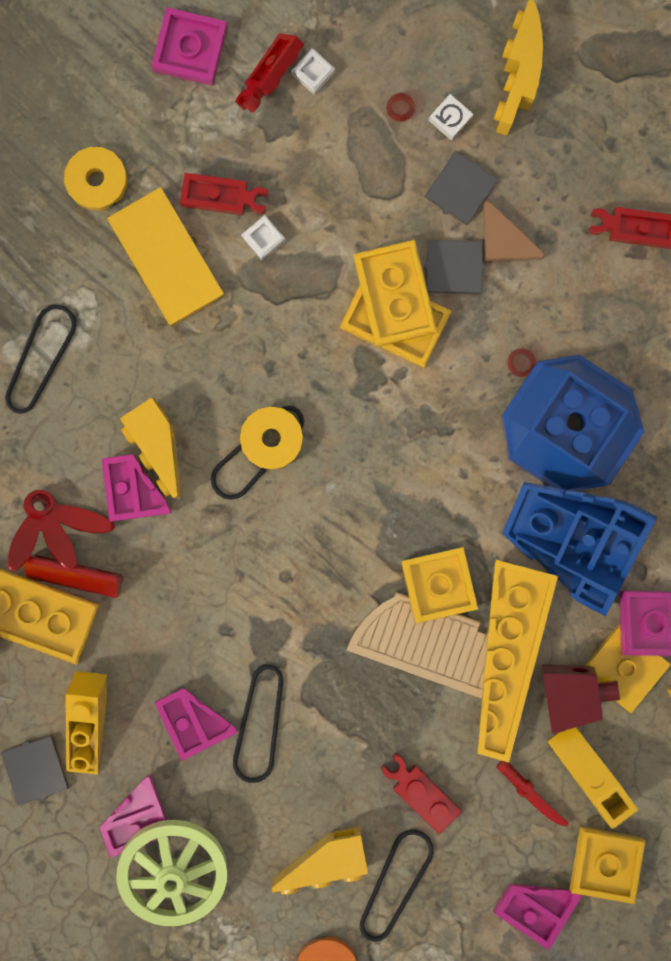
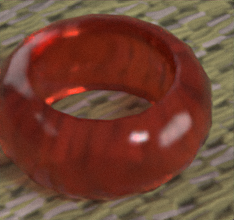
[386,92,415,122]
[507,348,536,377]

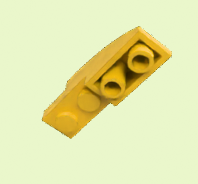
[494,0,543,136]

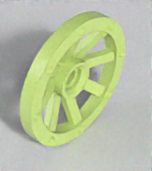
[116,820,227,926]

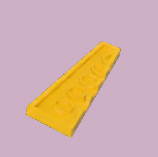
[477,559,558,762]

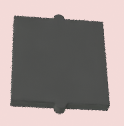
[425,151,498,225]
[424,240,485,294]
[1,735,69,806]

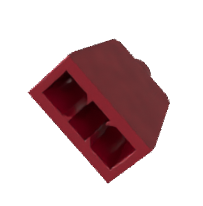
[542,664,620,733]

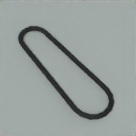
[5,304,76,414]
[211,406,304,500]
[233,665,283,783]
[359,830,434,942]

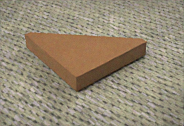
[483,201,544,261]

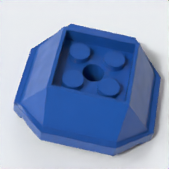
[501,355,645,492]

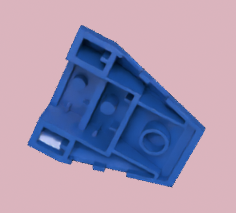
[502,482,658,617]

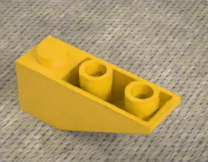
[120,397,182,499]
[65,671,107,775]
[547,728,638,829]
[271,826,368,895]

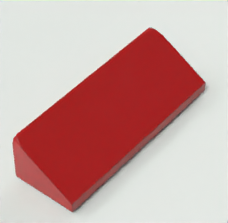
[23,554,124,598]

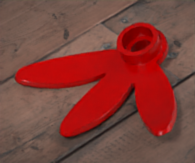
[7,490,115,571]

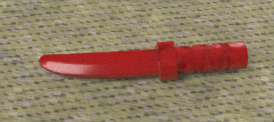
[496,761,569,826]

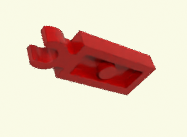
[235,33,304,113]
[180,173,268,216]
[588,207,671,249]
[381,753,462,835]

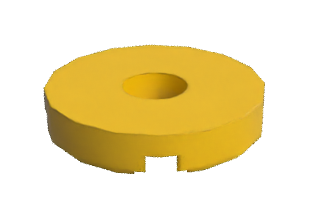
[64,147,128,211]
[240,406,303,470]

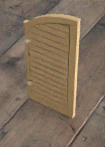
[346,592,489,699]

